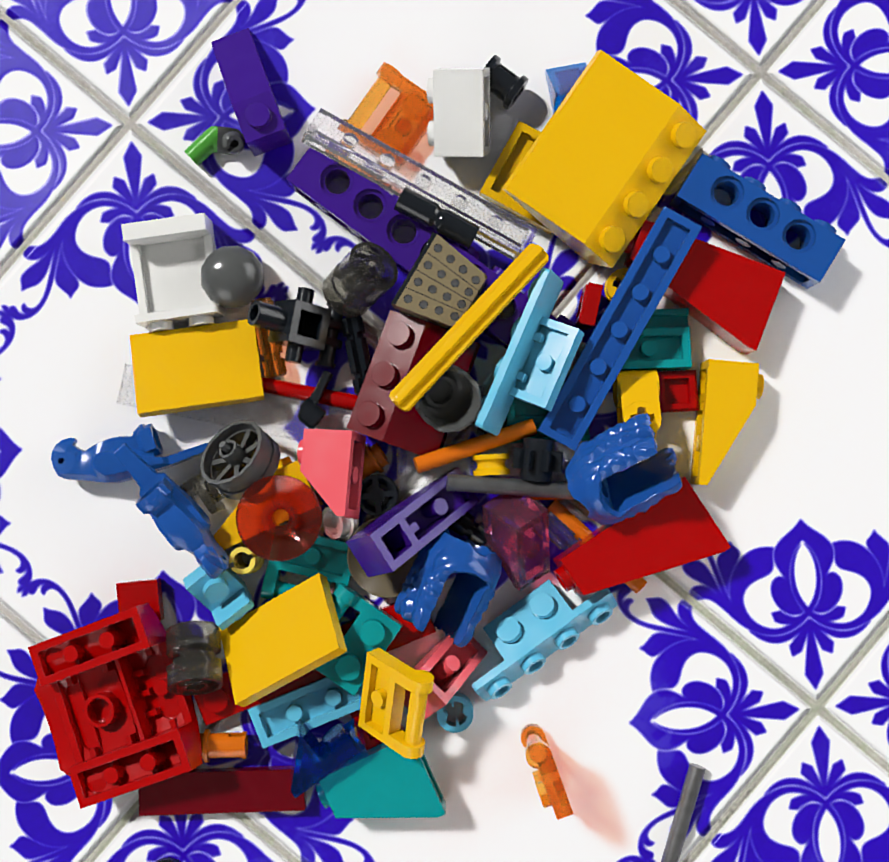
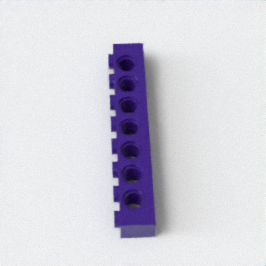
[286,139,583,350]

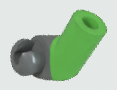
[184,126,245,166]

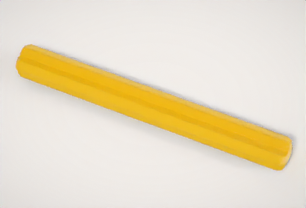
[389,243,549,412]

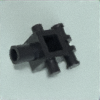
[247,287,347,369]

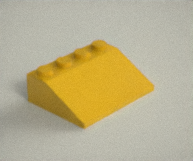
[502,50,706,268]

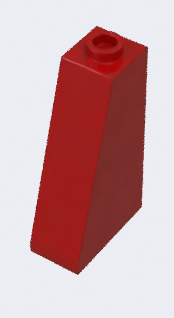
[624,220,786,354]
[553,476,731,596]

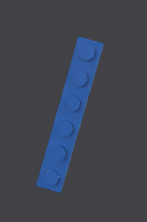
[538,206,702,451]

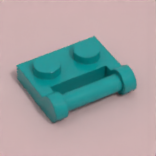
[261,525,351,600]
[316,583,403,696]

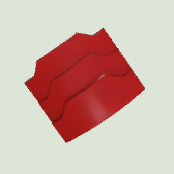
[28,603,203,809]

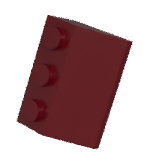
[346,310,480,455]

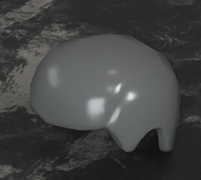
[201,245,264,308]
[414,364,482,433]

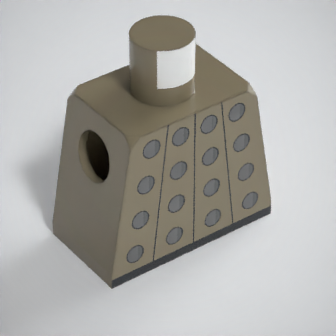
[391,232,491,330]

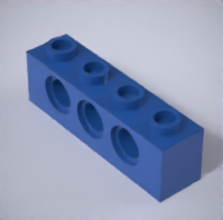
[669,153,846,289]

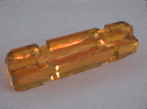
[251,297,287,378]

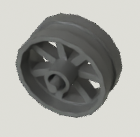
[200,420,281,500]

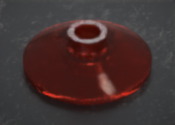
[236,475,322,561]

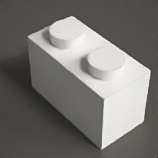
[426,67,490,157]

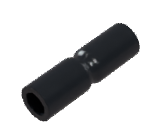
[394,187,480,249]

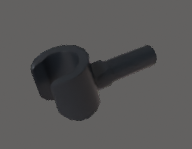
[298,371,333,429]

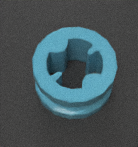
[437,691,473,733]

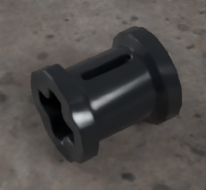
[484,55,529,110]

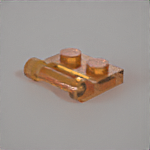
[337,62,433,174]
[520,723,574,820]

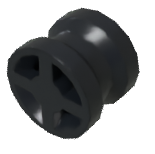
[360,474,399,516]

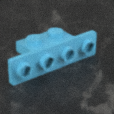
[475,267,585,436]
[471,579,618,701]

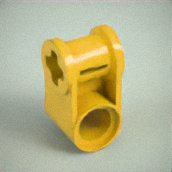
[612,369,662,439]

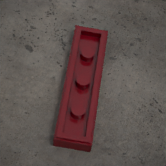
[138,765,307,816]

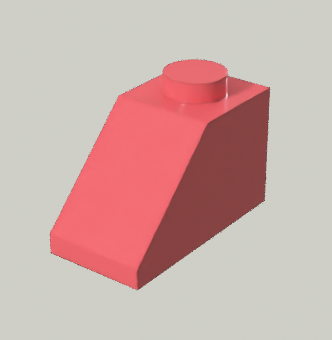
[297,428,366,519]
[404,635,488,720]

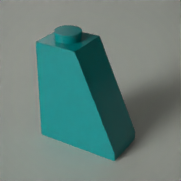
[316,730,446,818]

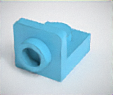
[183,566,254,630]

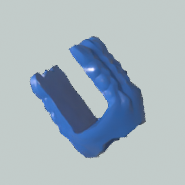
[565,413,683,525]
[394,529,502,648]

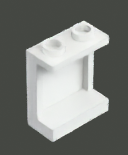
[121,213,225,332]

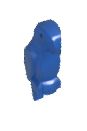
[51,423,208,483]
[113,443,229,579]

